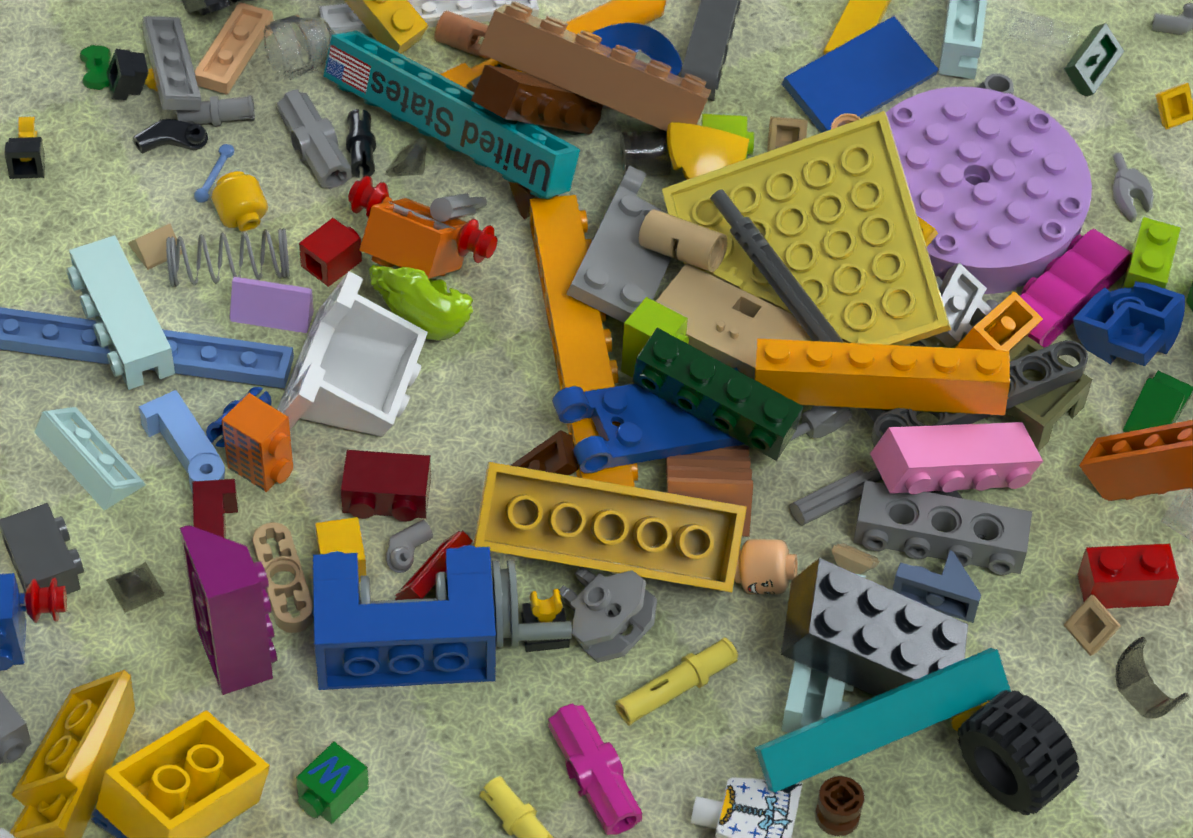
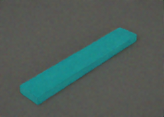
[755,648,1011,793]

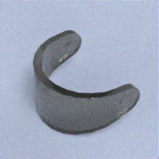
[1115,637,1190,718]

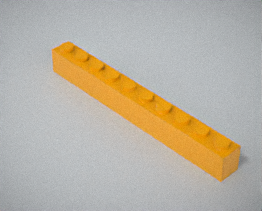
[530,195,638,487]

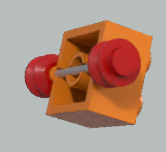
[348,176,498,279]

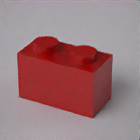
[1077,544,1179,609]

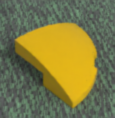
[667,122,749,180]

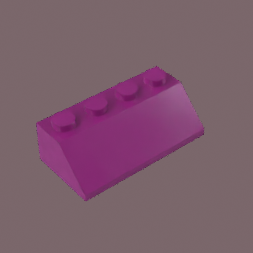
[180,525,278,695]

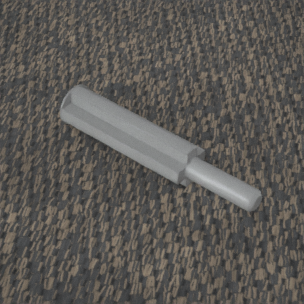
[430,193,487,222]
[790,468,882,526]

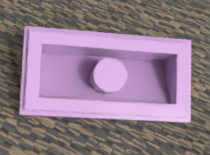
[230,277,314,333]

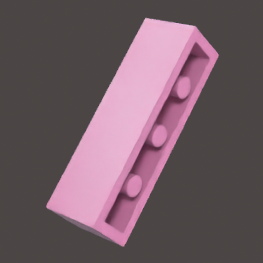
[870,422,1043,494]

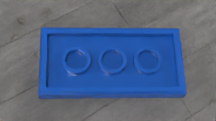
[782,16,939,133]

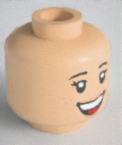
[735,539,798,594]

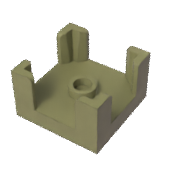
[985,336,1092,452]

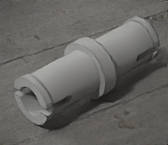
[177,95,255,126]

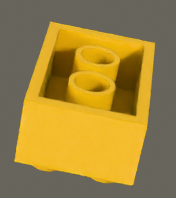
[96,710,270,838]

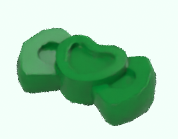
[80,45,111,90]

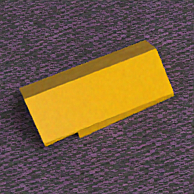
[10,670,135,838]

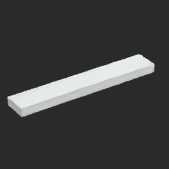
[319,0,539,38]

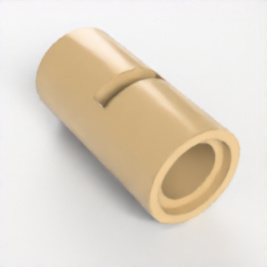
[639,209,727,272]

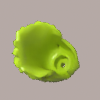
[369,264,473,341]

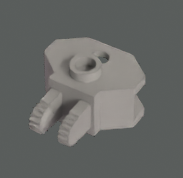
[559,567,657,663]

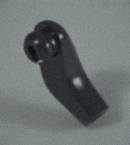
[133,119,208,154]

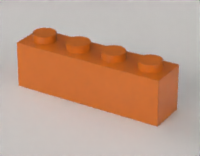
[1079,420,1193,501]

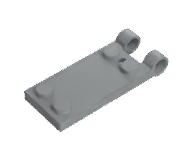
[566,165,672,323]

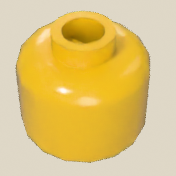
[211,171,268,232]

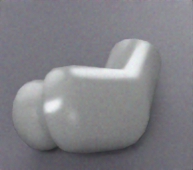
[1152,3,1193,35]
[385,520,433,573]

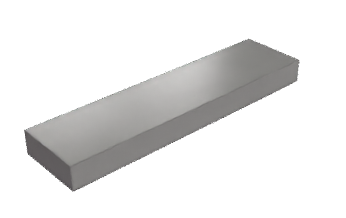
[142,16,202,111]

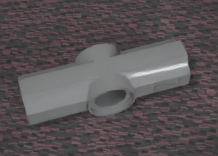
[277,89,352,189]

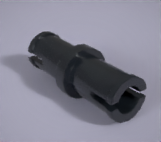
[346,109,376,178]

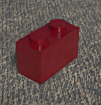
[341,450,431,521]

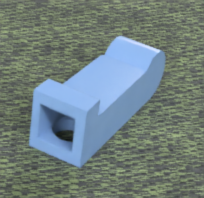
[139,390,225,493]

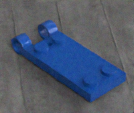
[552,367,745,473]

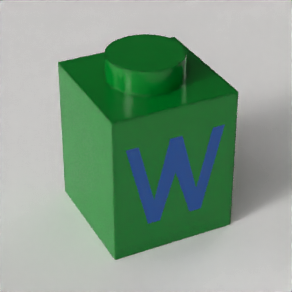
[296,741,369,824]

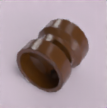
[815,776,865,836]

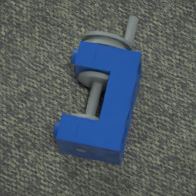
[313,545,572,690]

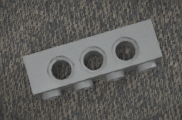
[853,480,1032,575]

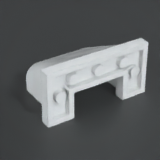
[277,271,428,437]

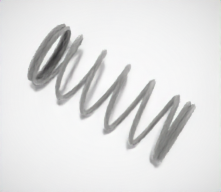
[166,228,290,287]

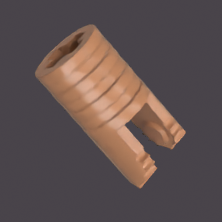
[435,11,490,60]

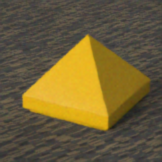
[1155,83,1193,130]

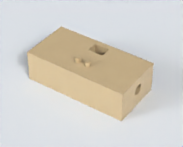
[656,263,812,380]

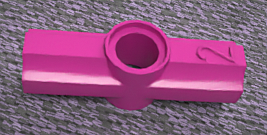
[548,703,643,835]

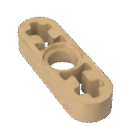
[253,522,314,633]

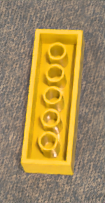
[473,462,747,592]

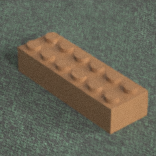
[478,1,711,131]

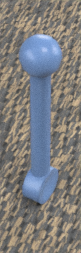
[194,144,234,203]

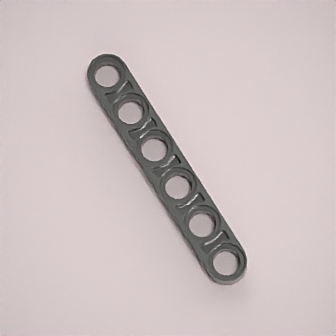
[871,340,1088,447]

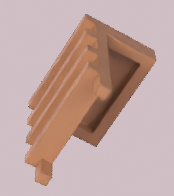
[665,446,753,537]

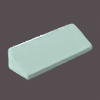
[34,407,146,510]

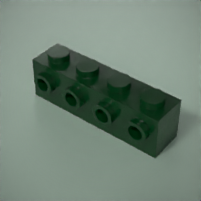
[632,328,804,461]

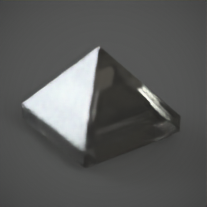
[385,138,427,177]
[106,562,164,613]

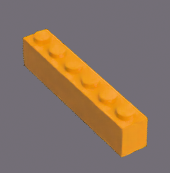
[755,338,1010,415]

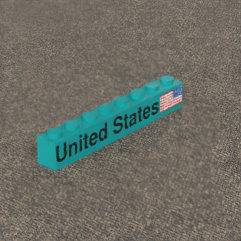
[323,30,580,199]

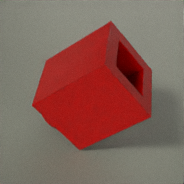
[299,218,362,287]

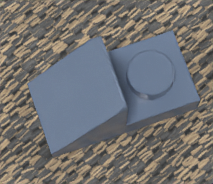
[892,550,981,623]

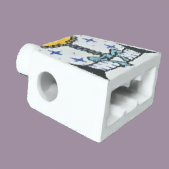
[691,777,802,838]

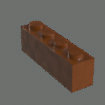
[471,64,604,134]

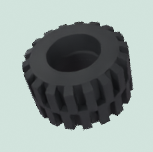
[958,690,1079,815]

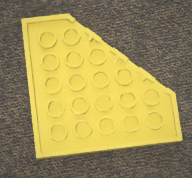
[662,111,951,346]

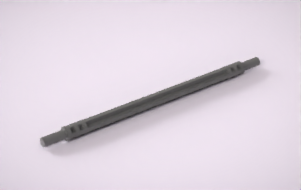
[710,189,986,539]

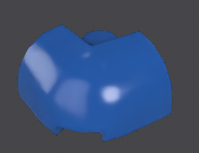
[1073,281,1185,366]

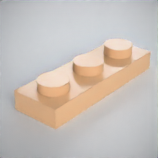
[194,2,274,94]

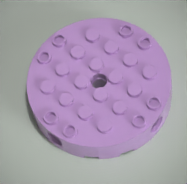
[886,87,1092,294]

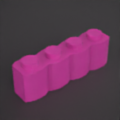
[1020,229,1132,348]

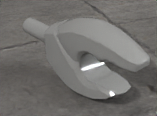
[1113,152,1154,222]
[789,406,852,442]

